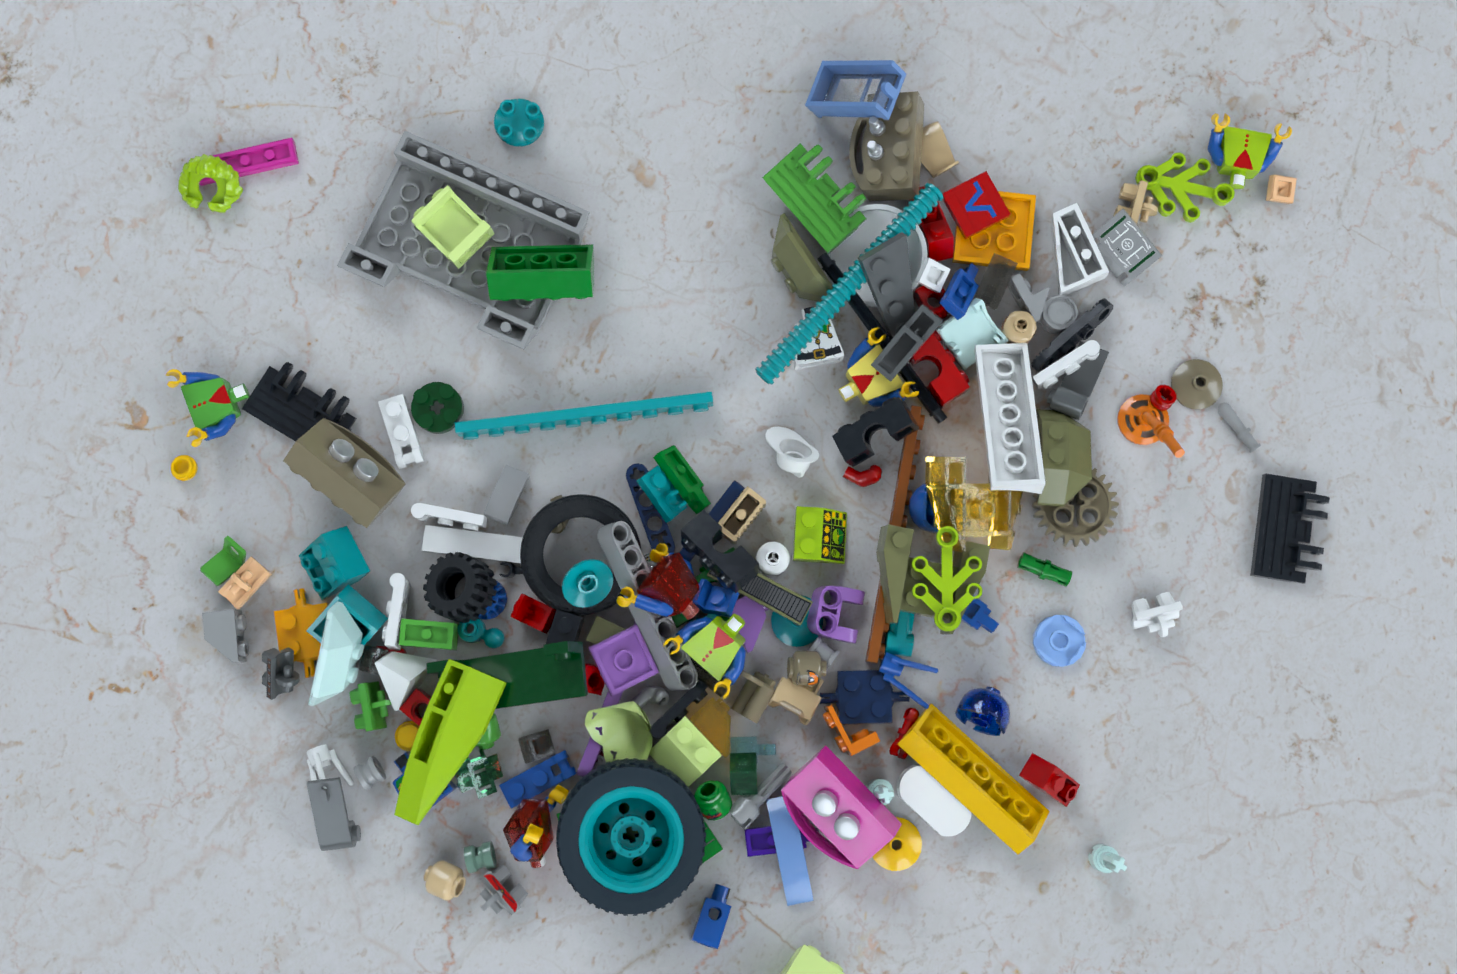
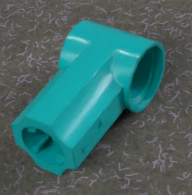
[884,611,915,657]

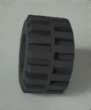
[423,552,497,623]

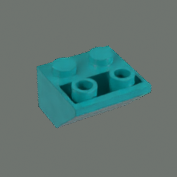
[298,526,370,600]

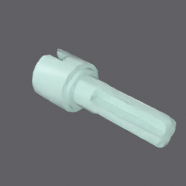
[866,778,894,805]
[1088,844,1127,873]

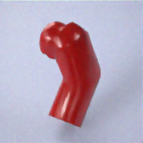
[843,465,882,487]

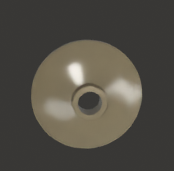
[1171,359,1223,410]

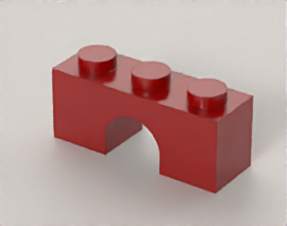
[909,330,970,407]

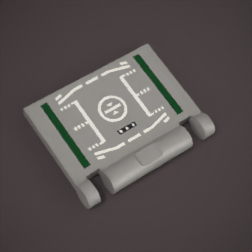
[1092,208,1162,286]

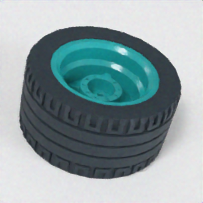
[556,758,706,916]

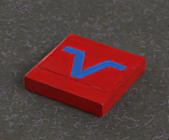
[942,171,1011,239]

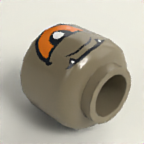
[787,651,827,686]

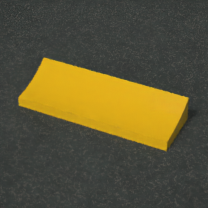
[897,703,1050,855]

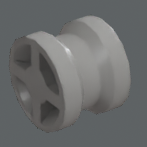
[354,756,386,790]

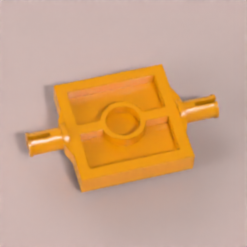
[274,588,329,678]

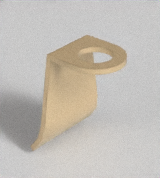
[921,122,959,178]

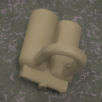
[731,670,776,724]

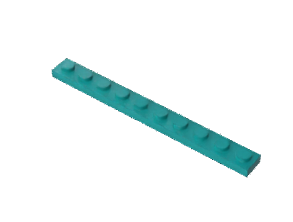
[455,392,713,440]

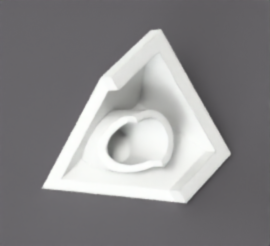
[375,651,437,711]

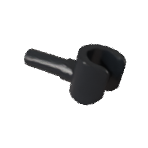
[499,562,523,578]

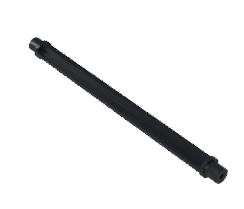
[817,252,947,424]

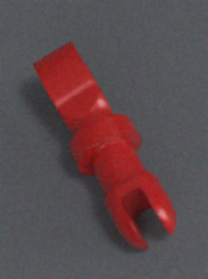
[889,707,919,759]

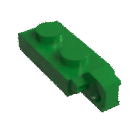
[653,445,711,514]

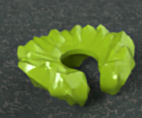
[178,154,243,213]

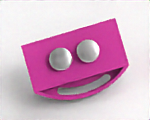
[781,745,902,869]

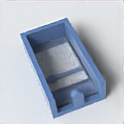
[805,60,906,120]

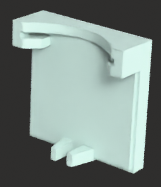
[936,298,1009,370]

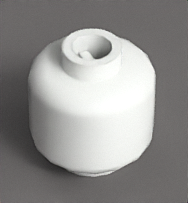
[756,542,790,577]

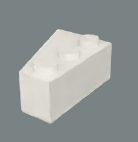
[1051,203,1109,296]

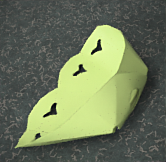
[585,701,652,763]

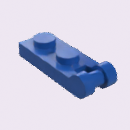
[499,750,577,809]

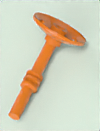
[1117,394,1185,458]

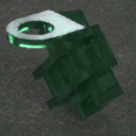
[454,749,503,799]

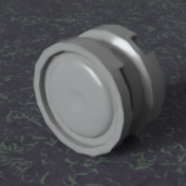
[1039,295,1078,334]

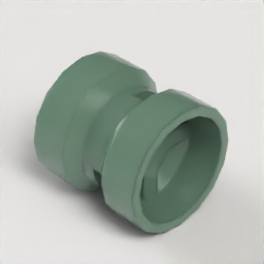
[464,841,497,873]

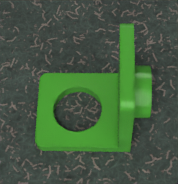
[200,536,246,586]

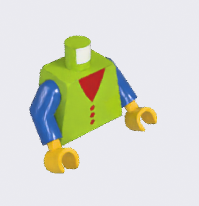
[1208,113,1292,189]
[663,613,746,699]

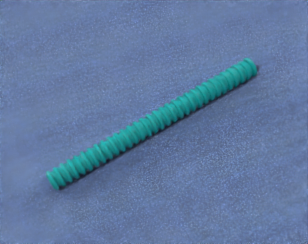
[755,183,943,385]

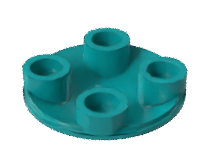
[494,99,544,147]

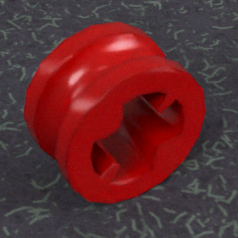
[1150,385,1177,411]

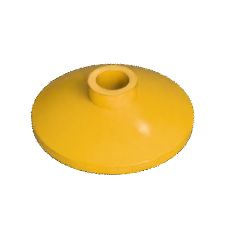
[872,817,922,871]

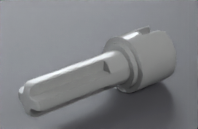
[729,764,792,830]

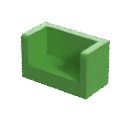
[399,619,458,650]

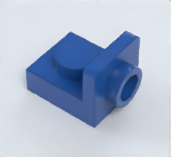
[693,579,739,617]

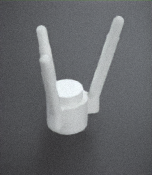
[306,744,354,789]

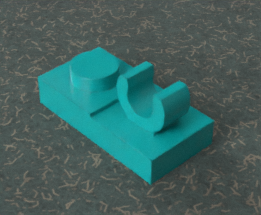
[637,465,687,523]

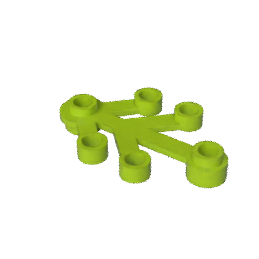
[1135,152,1235,223]
[911,526,983,631]

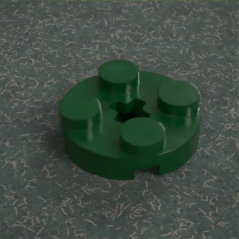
[411,382,464,434]

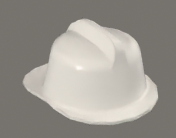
[765,426,819,478]

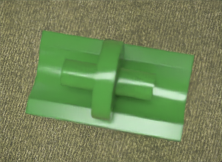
[349,681,392,732]

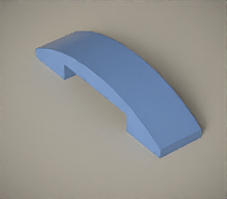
[766,796,814,906]

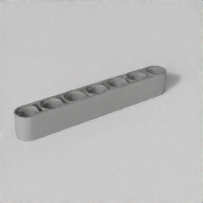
[597,521,698,691]

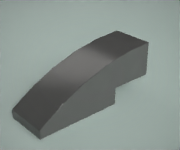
[871,304,944,382]

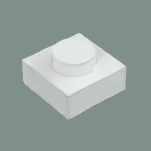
[915,258,950,293]

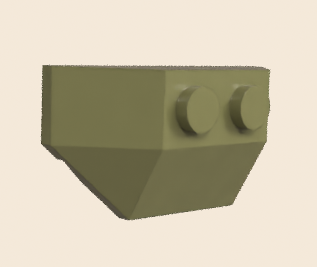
[771,213,833,302]
[1036,409,1092,507]

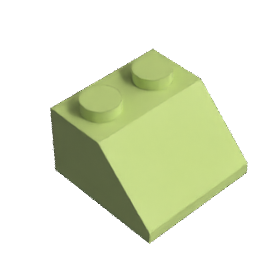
[649,716,722,787]

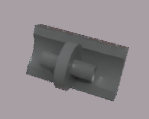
[262,647,300,700]

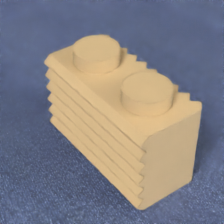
[718,486,766,544]

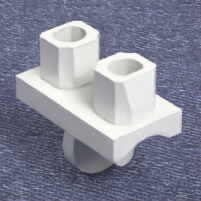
[1131,592,1183,638]

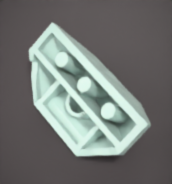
[308,601,364,706]

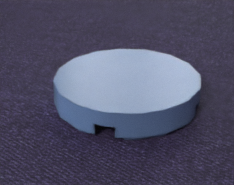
[1033,615,1086,667]

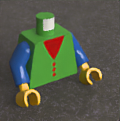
[166,369,250,447]

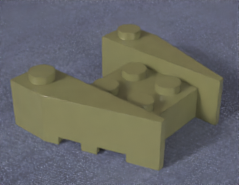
[876,524,990,635]

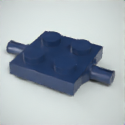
[819,670,910,725]

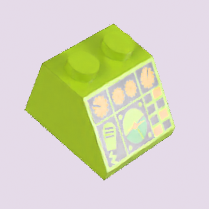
[793,506,847,564]

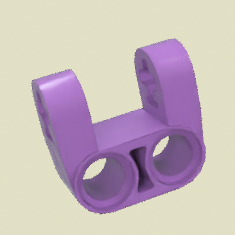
[807,586,865,644]

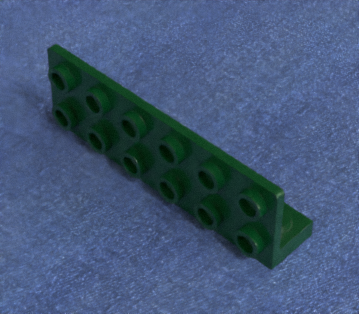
[426,641,588,709]

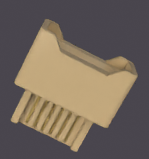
[768,677,824,725]

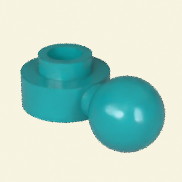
[458,619,505,649]

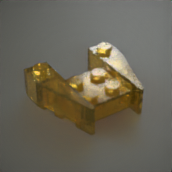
[925,457,1025,552]

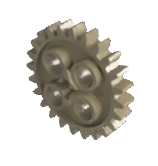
[1032,468,1119,547]

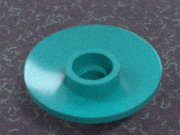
[562,559,613,608]
[771,595,823,647]

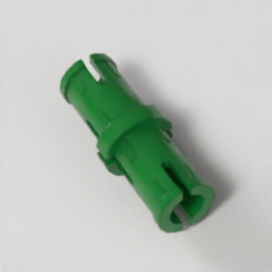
[1017,552,1073,587]

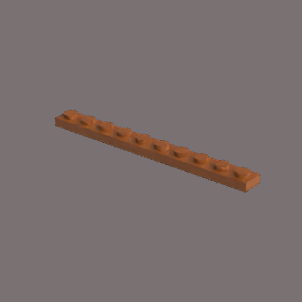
[865,405,925,664]

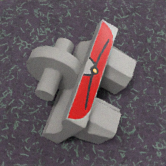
[480,865,528,915]

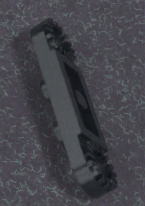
[1031,298,1113,373]

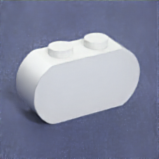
[896,764,971,836]

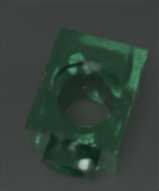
[729,752,758,795]

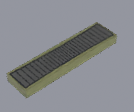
[707,552,813,626]

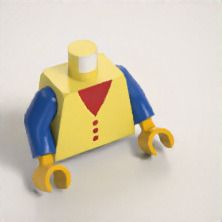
[838,327,919,407]

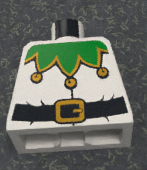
[794,307,844,370]

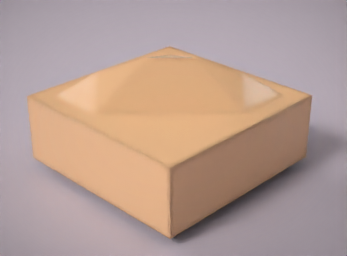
[1266,175,1297,204]

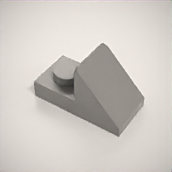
[1006,273,1050,324]

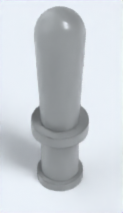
[1218,403,1261,453]

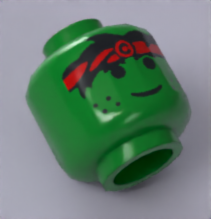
[694,780,732,821]

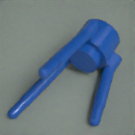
[878,652,939,709]

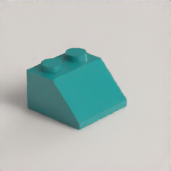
[306,584,388,645]

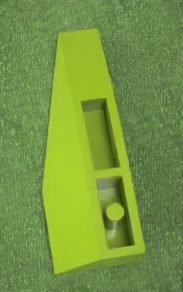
[394,659,506,825]

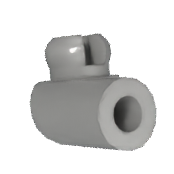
[630,686,670,709]

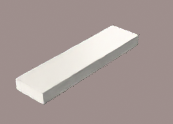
[421,525,523,564]

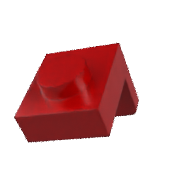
[511,593,556,634]

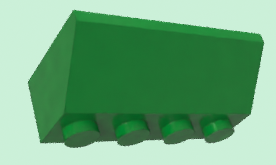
[486,244,594,301]

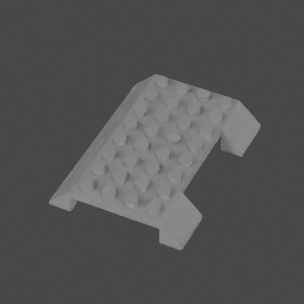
[337,131,590,350]

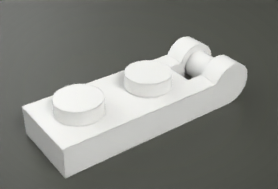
[1032,340,1100,390]
[378,394,424,469]
[411,503,488,531]
[382,573,410,651]

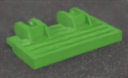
[762,143,867,254]

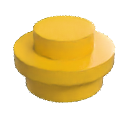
[171,455,198,481]

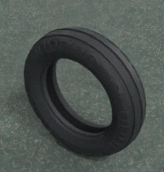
[520,494,641,615]

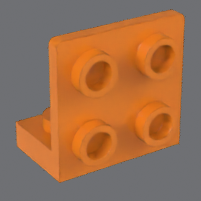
[822,705,880,756]

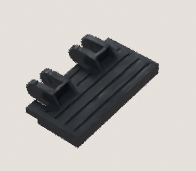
[242,362,357,442]
[1250,473,1330,584]

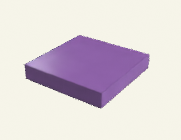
[588,624,659,696]

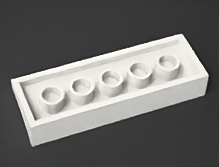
[974,343,1046,494]

